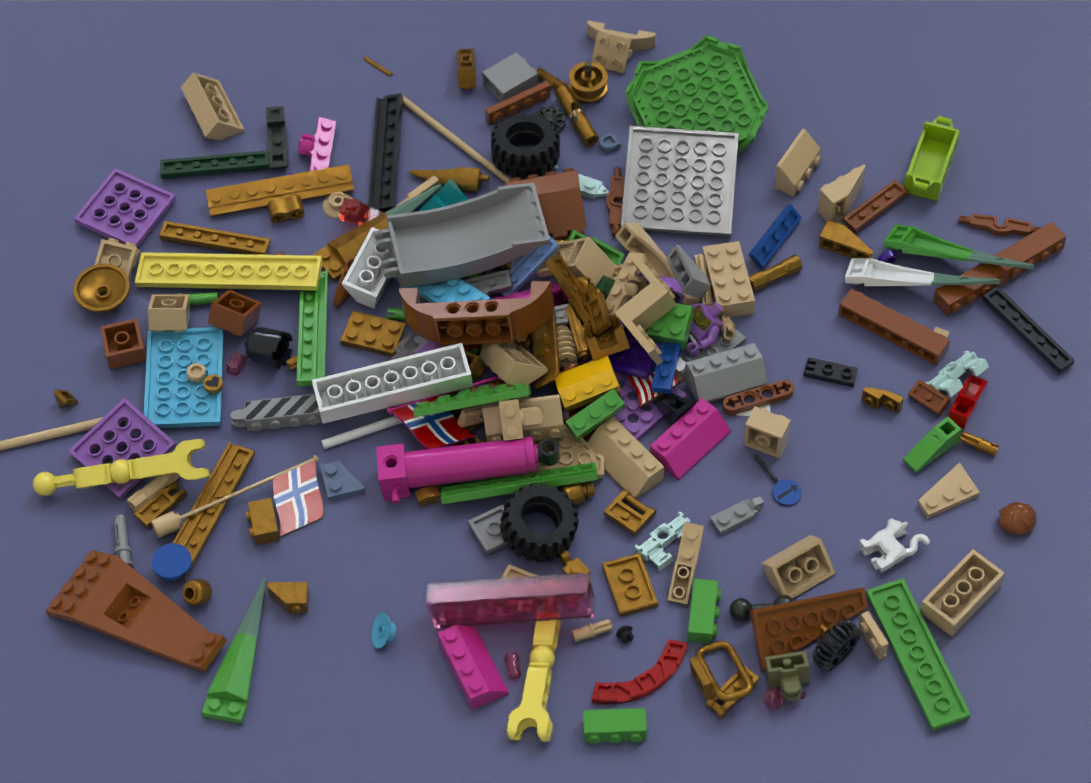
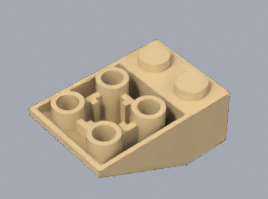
[818,164,866,222]

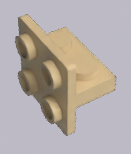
[591,31,633,73]

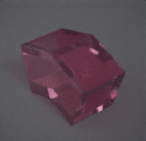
[226,352,247,376]

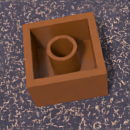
[208,290,262,336]
[100,318,146,370]

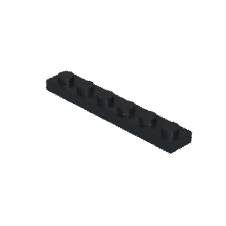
[982,286,1075,374]

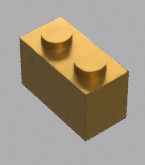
[246,498,280,545]

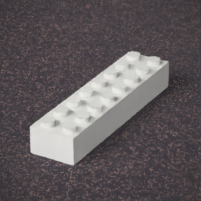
[312,343,473,424]

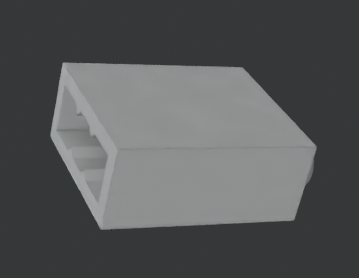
[482,52,538,102]

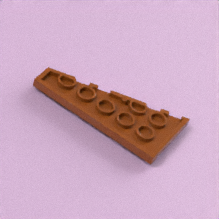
[750,587,868,671]

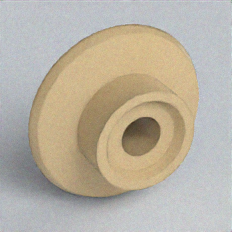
[322,192,355,219]

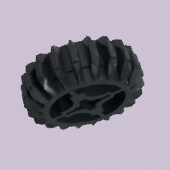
[812,620,861,671]

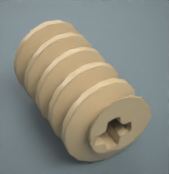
[557,325,577,367]

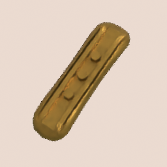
[531,310,560,389]

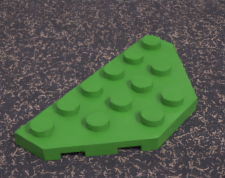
[413,383,531,417]

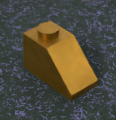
[267,582,309,614]

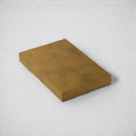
[602,553,658,617]

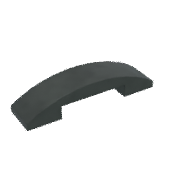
[266,106,288,169]

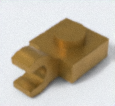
[558,549,590,586]

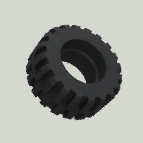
[491,113,560,179]
[500,483,579,562]

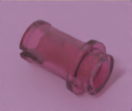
[504,652,521,680]

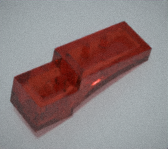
[339,198,385,226]

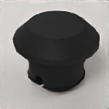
[616,625,634,643]

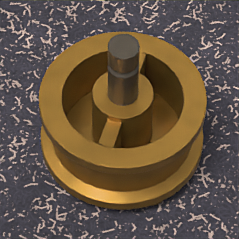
[569,61,608,103]

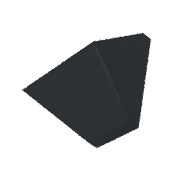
[653,392,696,425]

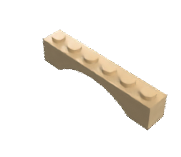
[615,222,701,305]

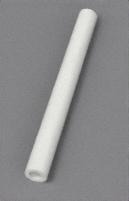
[321,416,403,450]

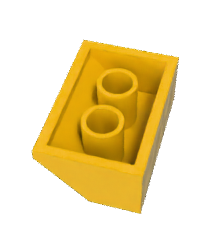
[555,356,621,412]

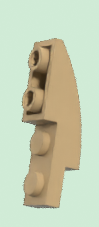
[668,522,705,604]

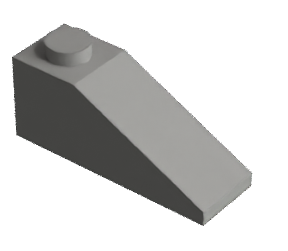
[666,244,711,299]

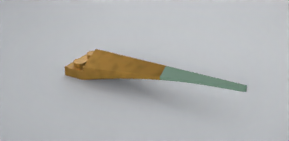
[312,184,441,282]

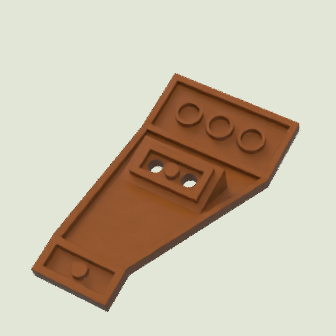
[45,550,227,672]

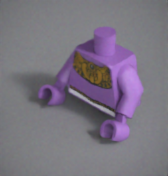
[687,302,723,357]

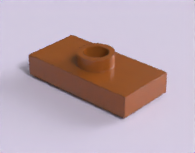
[908,379,951,416]

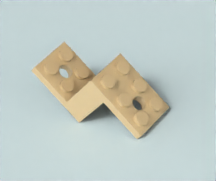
[536,237,623,299]
[615,252,677,366]

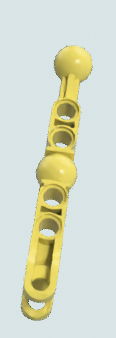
[32,439,210,496]
[507,574,567,742]

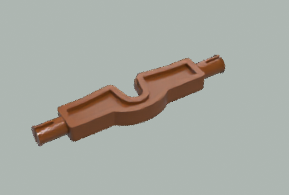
[606,167,624,237]
[958,214,1042,236]

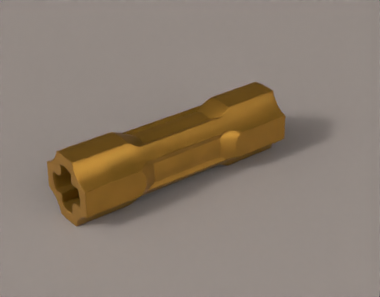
[749,255,803,292]

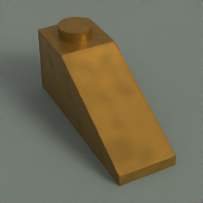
[457,48,476,90]
[819,220,873,259]

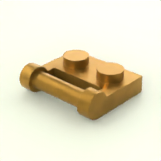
[604,489,657,536]

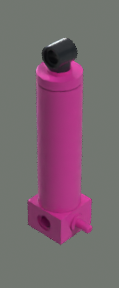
[376,436,560,504]

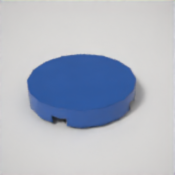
[151,543,192,581]

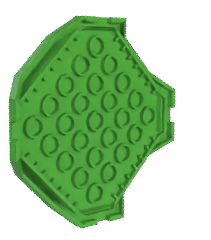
[625,35,769,154]

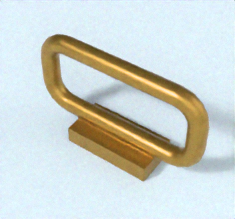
[689,641,754,702]

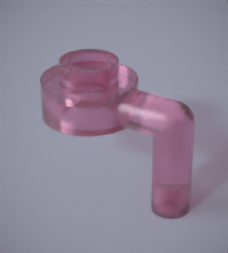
[764,687,806,709]

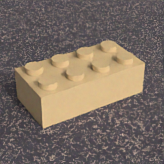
[702,241,755,319]
[920,549,1005,637]

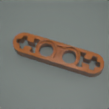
[723,380,794,415]

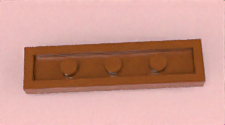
[485,81,551,125]
[842,180,908,233]

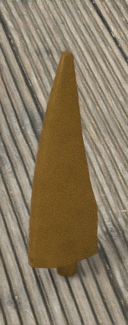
[409,167,490,192]

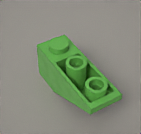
[903,417,962,473]

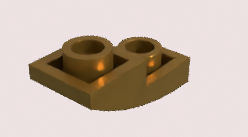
[861,387,904,413]

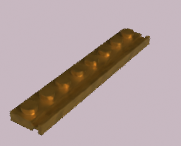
[206,164,354,217]
[173,442,255,581]

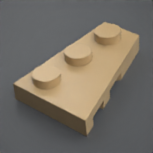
[918,462,980,519]

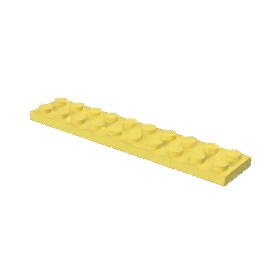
[135,253,323,290]

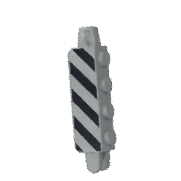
[230,394,322,431]

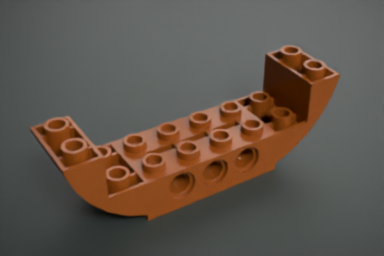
[399,281,555,346]

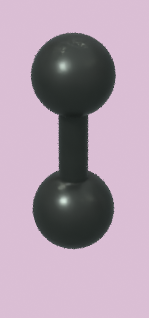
[730,595,794,621]

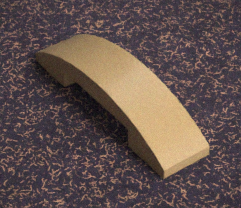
[587,21,656,50]

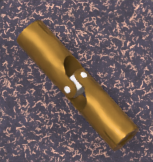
[555,85,599,147]

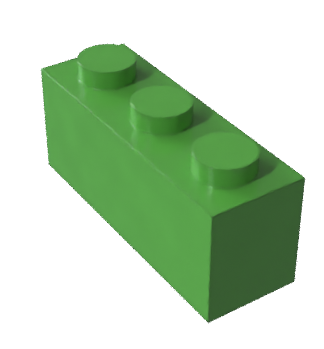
[566,388,625,442]
[688,579,722,644]
[583,708,647,744]

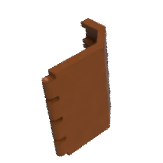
[505,168,587,240]

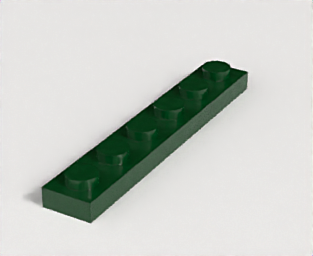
[160,150,270,179]

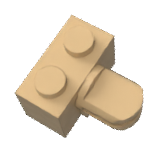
[499,397,543,441]

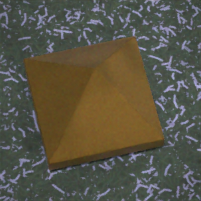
[53,390,78,407]

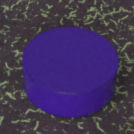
[878,250,898,264]

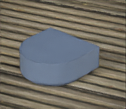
[600,132,621,153]

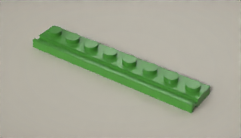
[297,269,329,386]
[441,462,598,504]

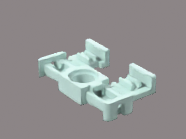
[925,351,989,397]
[635,512,691,572]

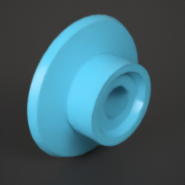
[371,612,396,648]

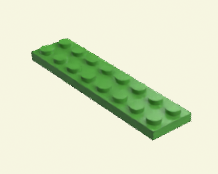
[866,578,971,731]

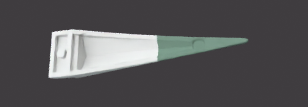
[845,258,1000,286]

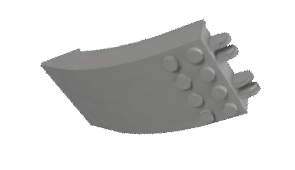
[374,182,550,288]

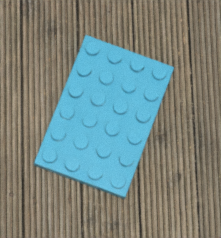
[144,327,224,429]

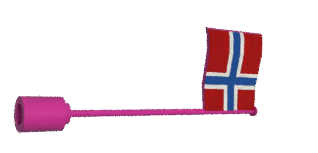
[387,376,499,449]

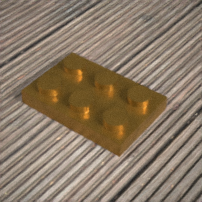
[340,311,406,357]

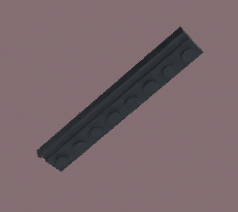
[368,93,403,215]

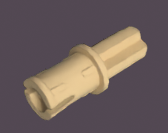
[720,315,736,340]
[571,619,613,643]

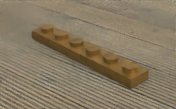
[159,221,271,255]

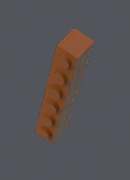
[838,289,950,366]

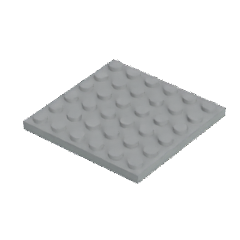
[621,126,739,237]

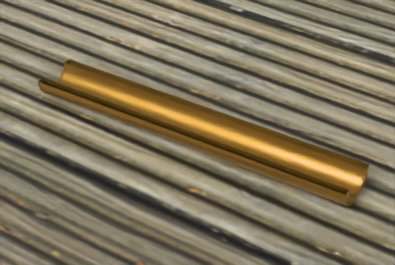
[363,56,393,77]

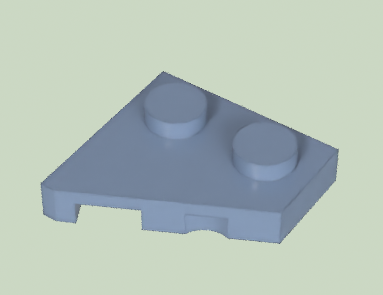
[320,461,365,501]

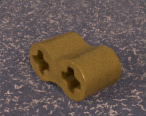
[267,195,305,223]

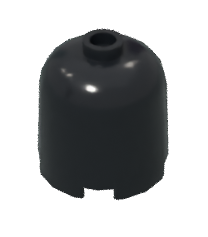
[244,327,293,369]

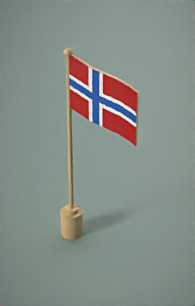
[151,455,323,538]

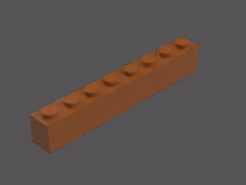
[933,222,1066,316]

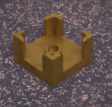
[581,314,630,361]

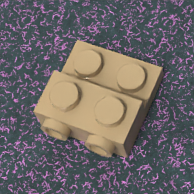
[94,238,140,280]

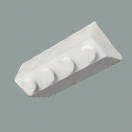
[342,227,393,309]

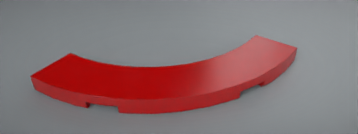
[592,639,688,704]

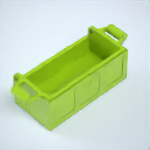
[904,116,960,201]

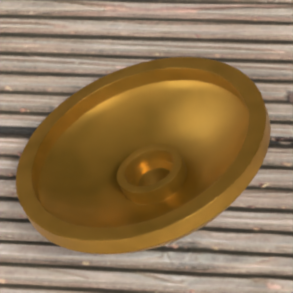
[74,264,130,313]

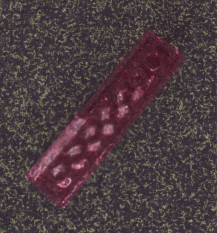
[426,573,595,628]

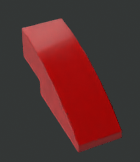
[948,374,988,429]

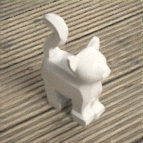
[859,518,930,573]

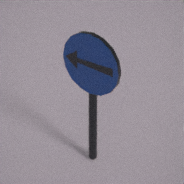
[754,455,802,506]

